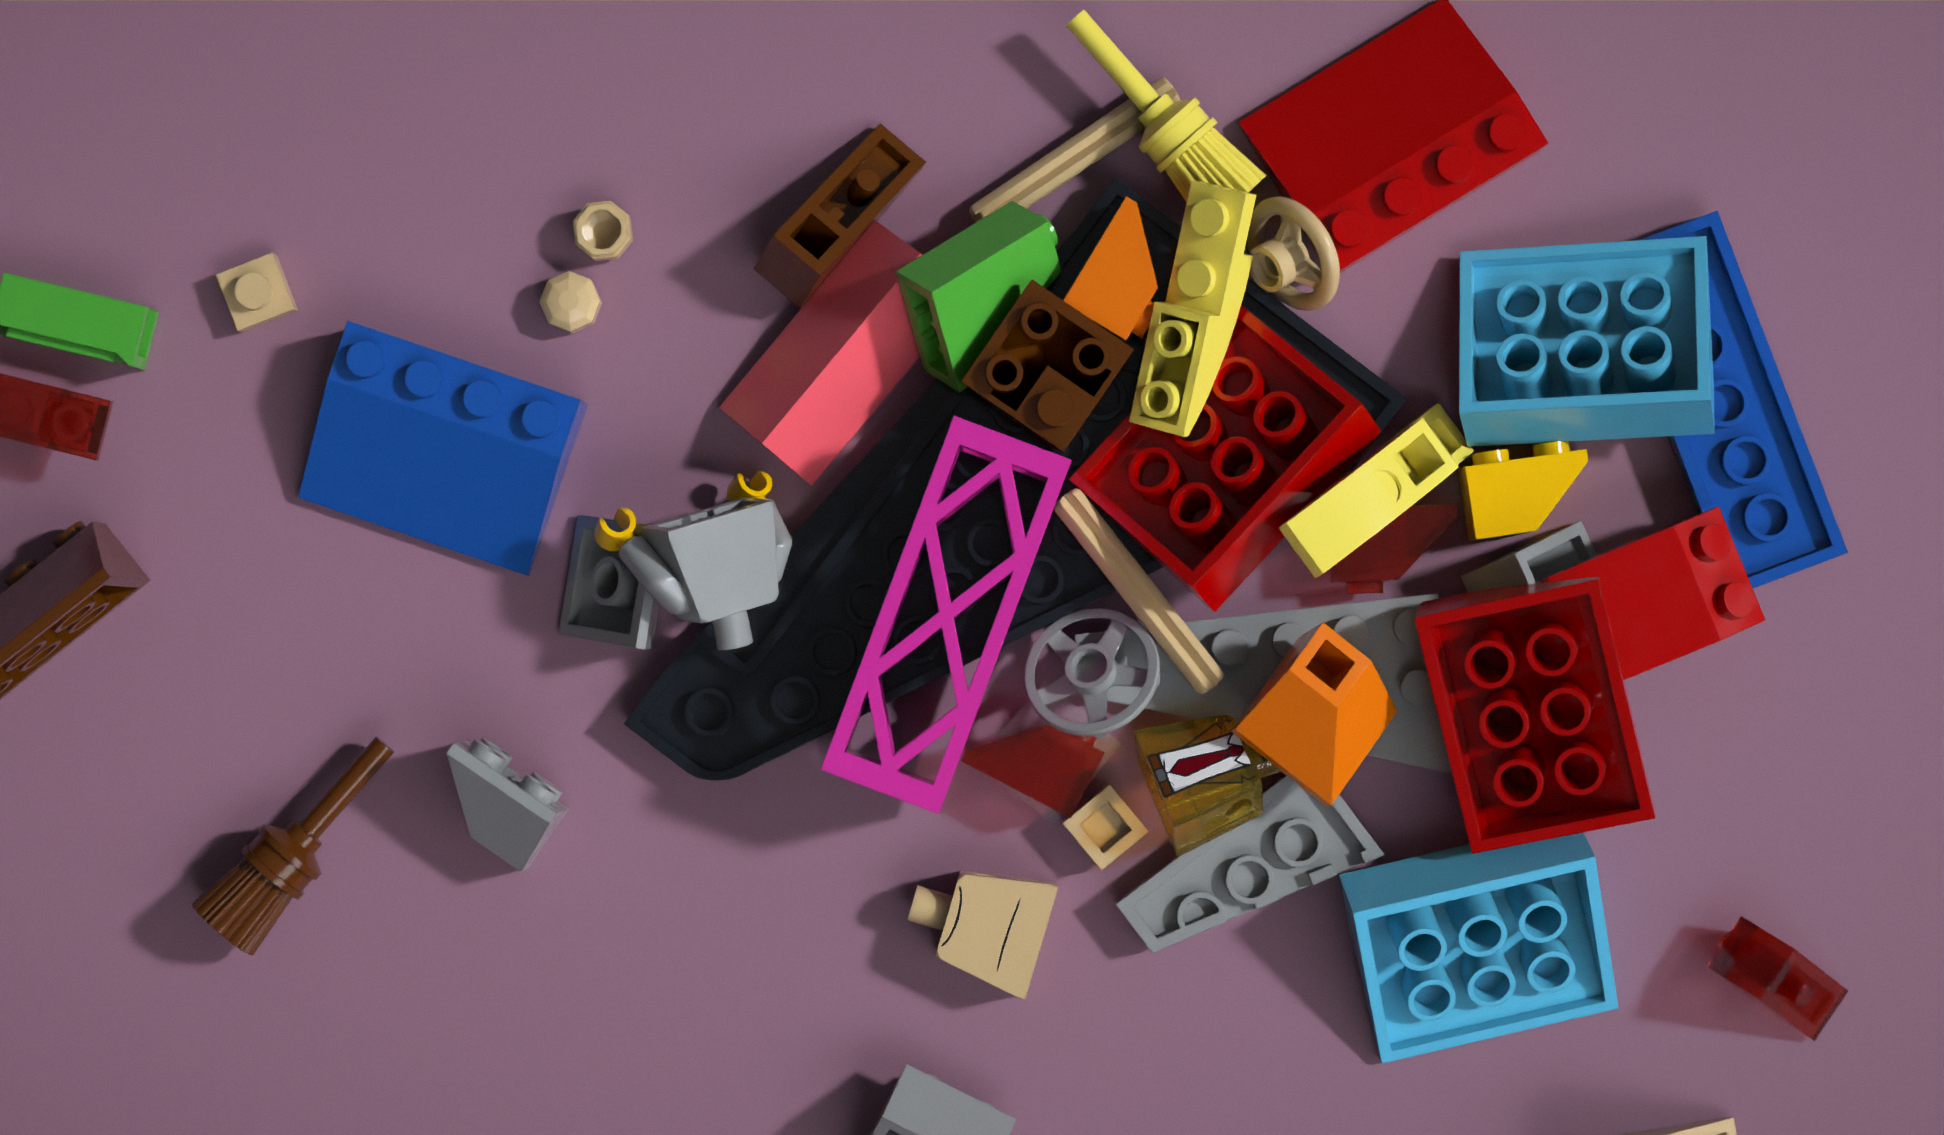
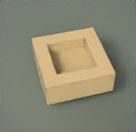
[216,252,298,333]
[1062,784,1149,870]

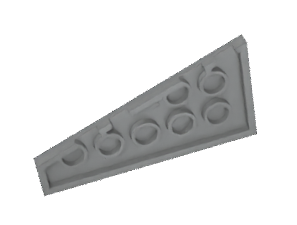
[1074,593,1452,773]

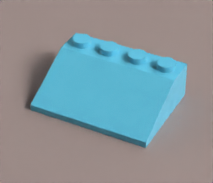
[1459,236,1715,447]
[1339,832,1619,1064]

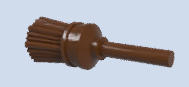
[192,736,394,956]

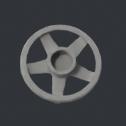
[1024,608,1161,738]

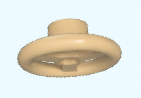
[1247,197,1340,311]

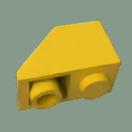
[1458,441,1588,541]

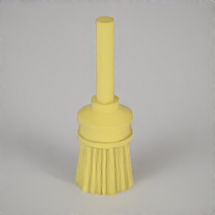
[1066,10,1267,202]

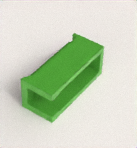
[0,272,159,370]

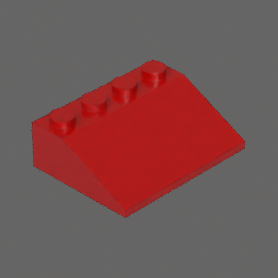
[1238,0,1549,273]
[1069,305,1382,612]
[1414,577,1656,854]

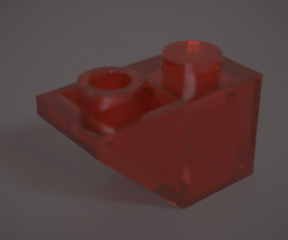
[0,373,113,461]

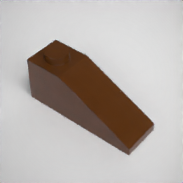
[754,123,926,308]

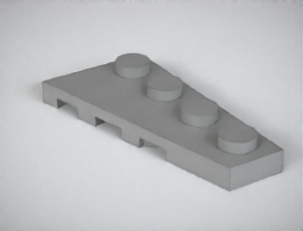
[1115,775,1385,953]

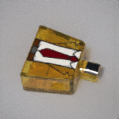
[1134,714,1282,856]

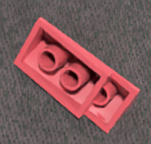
[719,220,922,486]

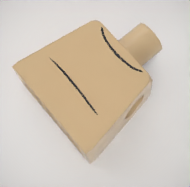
[907,871,1058,999]

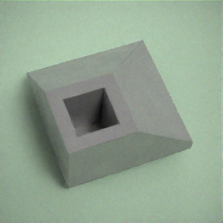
[446,738,569,872]

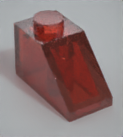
[1331,504,1457,595]
[961,718,1105,818]
[1707,916,1848,1041]

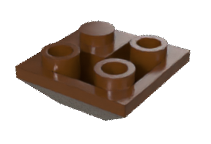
[961,279,1134,455]

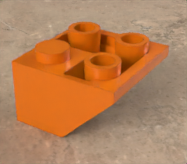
[1231,622,1397,808]

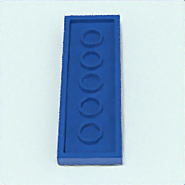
[1640,210,1848,589]

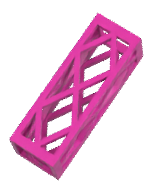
[821,416,1072,814]

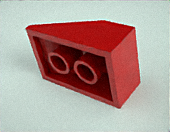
[1539,506,1765,680]

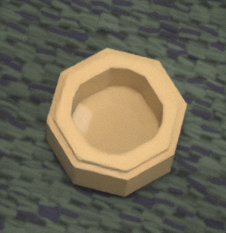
[573,201,633,261]
[539,271,602,333]

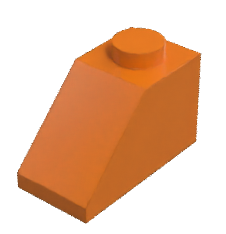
[1063,196,1158,343]

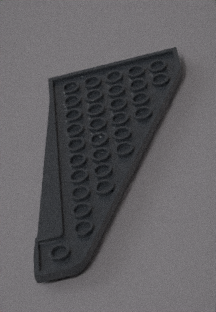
[624,178,1407,781]

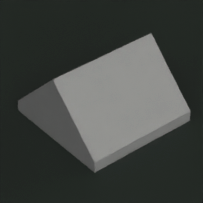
[558,515,660,649]

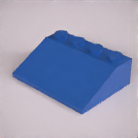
[298,321,588,576]

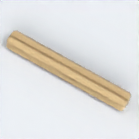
[969,77,1180,223]
[1054,488,1224,694]

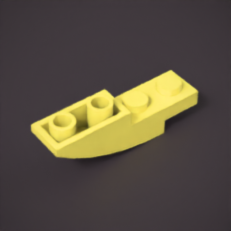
[1129,181,1256,437]
[1279,402,1474,579]

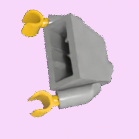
[594,471,792,650]

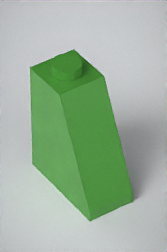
[896,201,1061,392]

